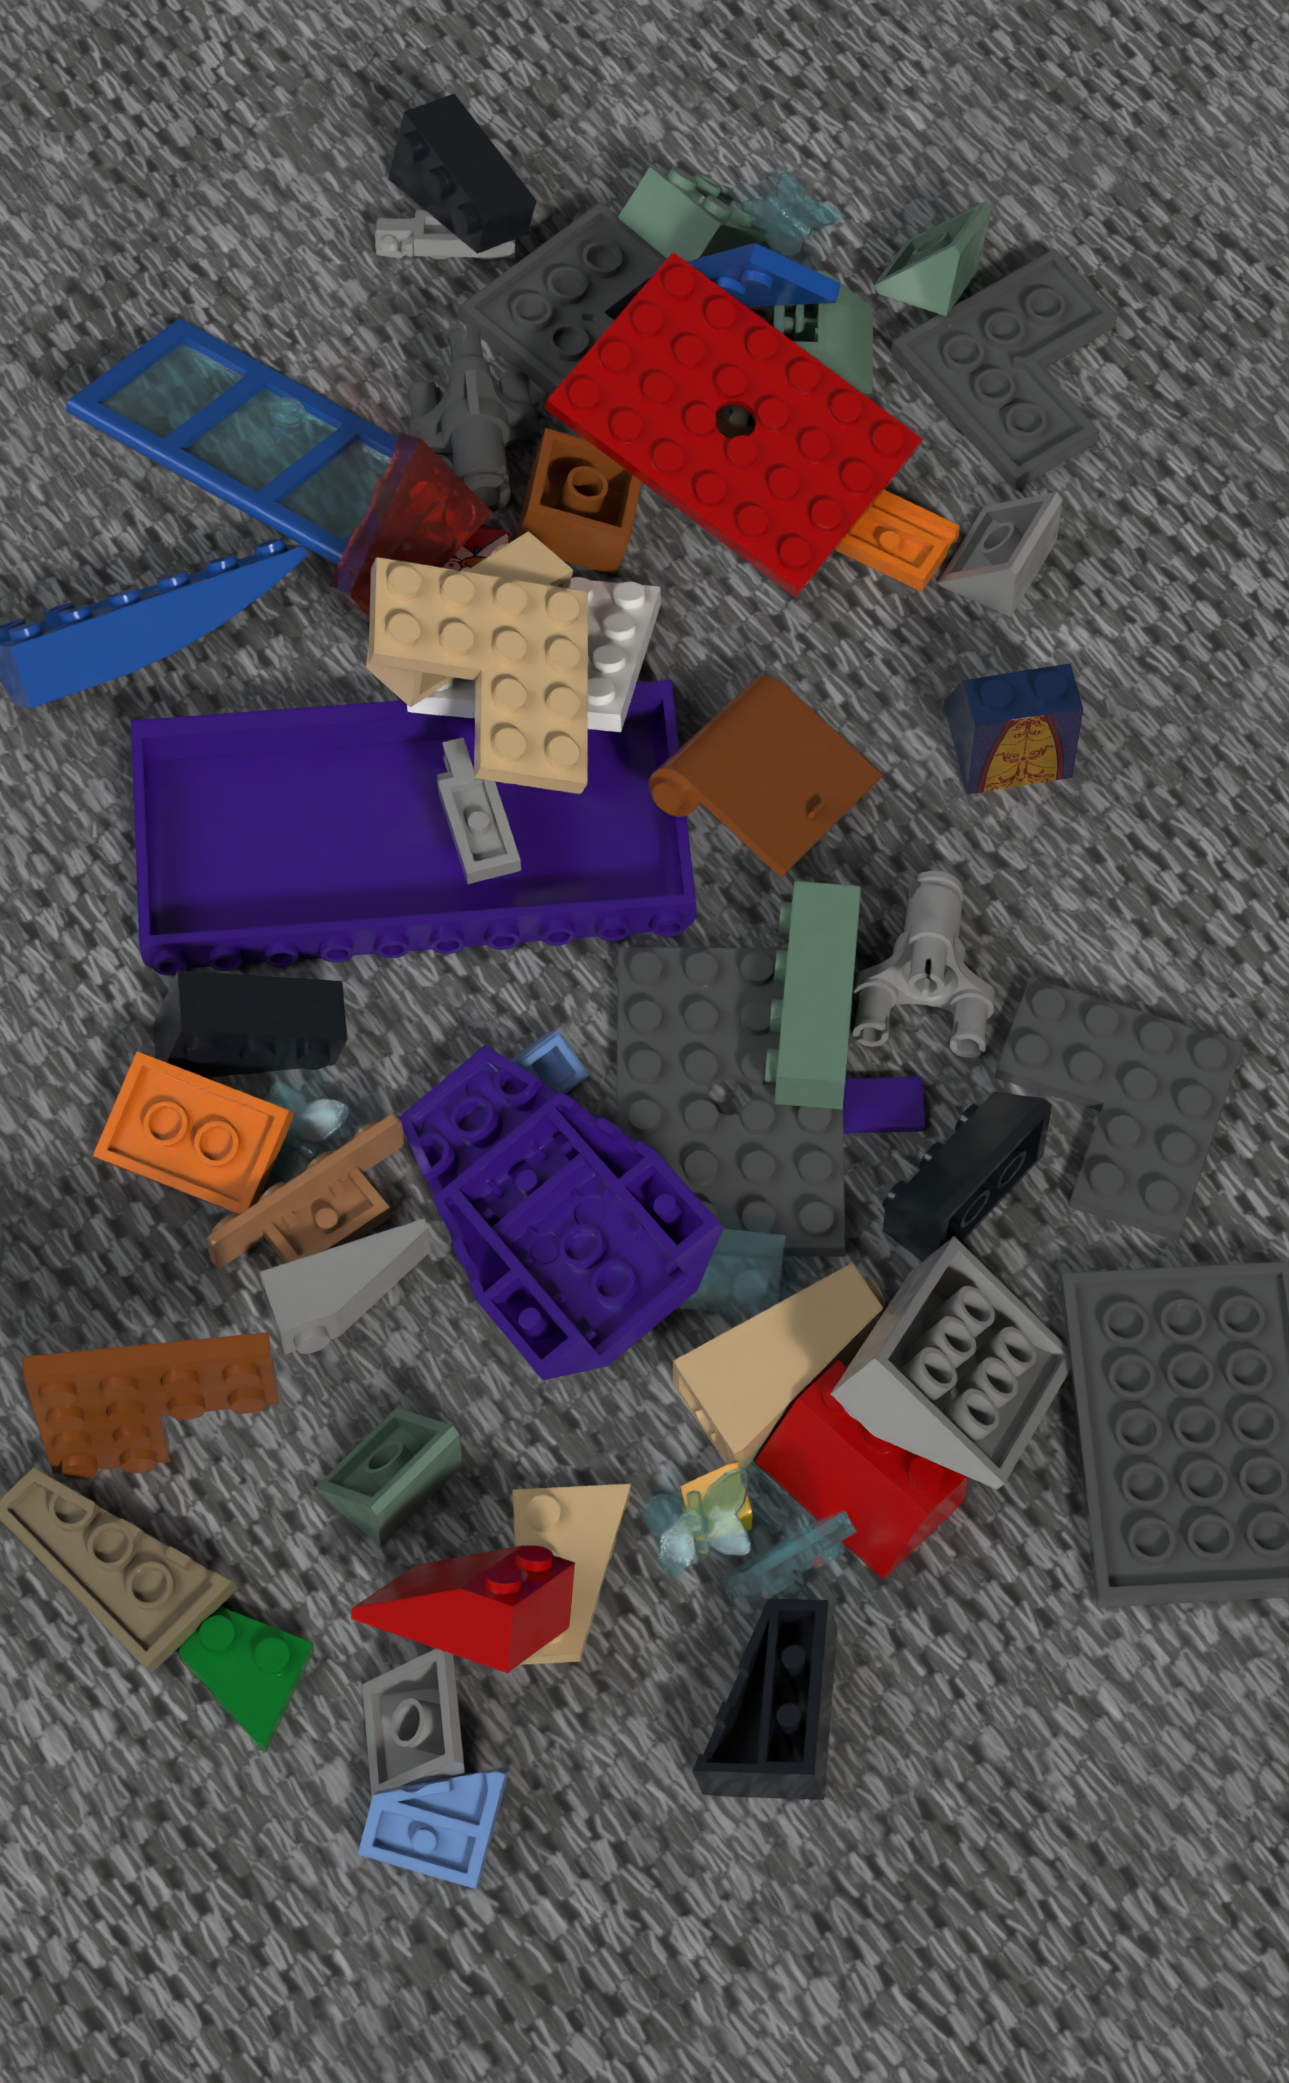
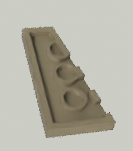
[0,1467,238,1674]

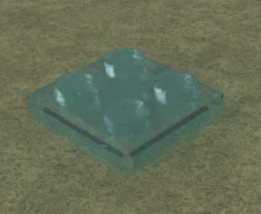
[717,1511,857,1603]

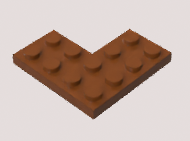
[23,1332,279,1479]

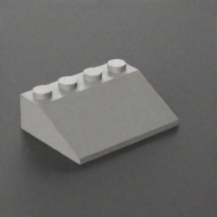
[831,1236,1071,1489]

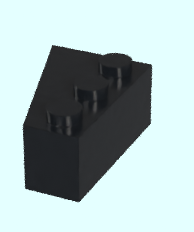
[388,93,537,254]
[153,970,348,1078]
[692,1599,838,1800]

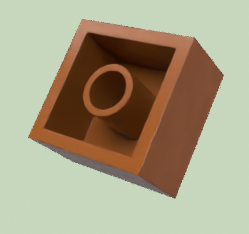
[516,428,642,575]

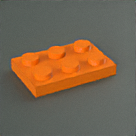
[93,1051,295,1215]

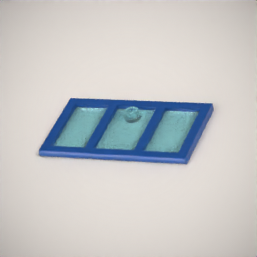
[66,318,455,571]

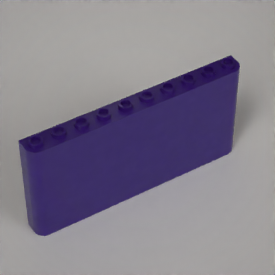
[131,680,696,976]

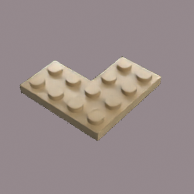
[368,557,588,794]

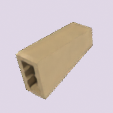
[673,1263,886,1471]

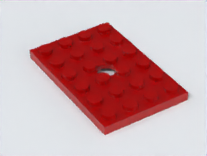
[545,252,923,598]

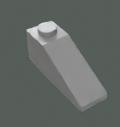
[259,1218,431,1355]

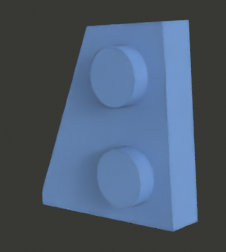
[358,1767,509,1889]

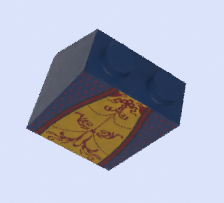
[944,663,1083,795]

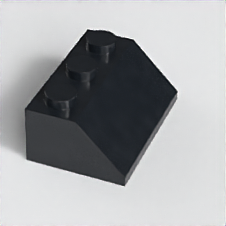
[882,1092,1052,1262]

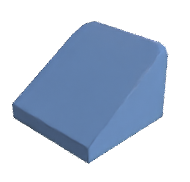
[510,1030,590,1094]

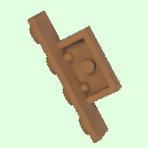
[206,1113,404,1269]

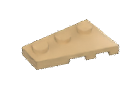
[513,1484,631,1665]

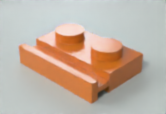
[835,490,960,592]

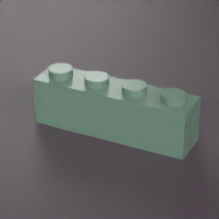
[765,881,861,1110]

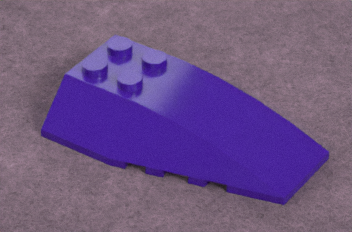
[398,1045,724,1380]

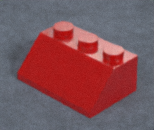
[755,1360,968,1580]

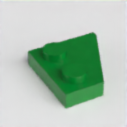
[178,1607,314,1752]

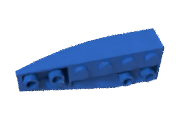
[0,538,307,709]

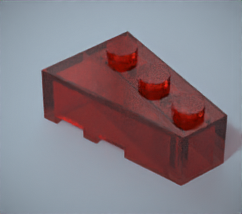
[328,432,493,624]

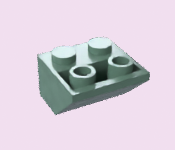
[618,166,769,262]
[771,271,873,394]

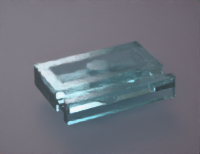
[677,1228,786,1316]

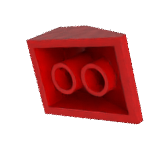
[351,1545,575,1673]

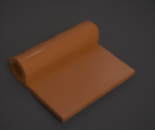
[649,676,883,878]

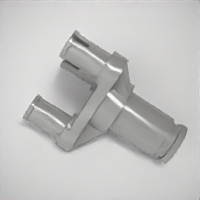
[853,870,995,1058]

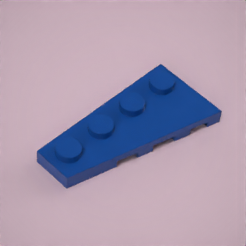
[650,243,841,307]

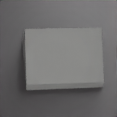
[938,492,1063,617]
[362,1649,465,1797]

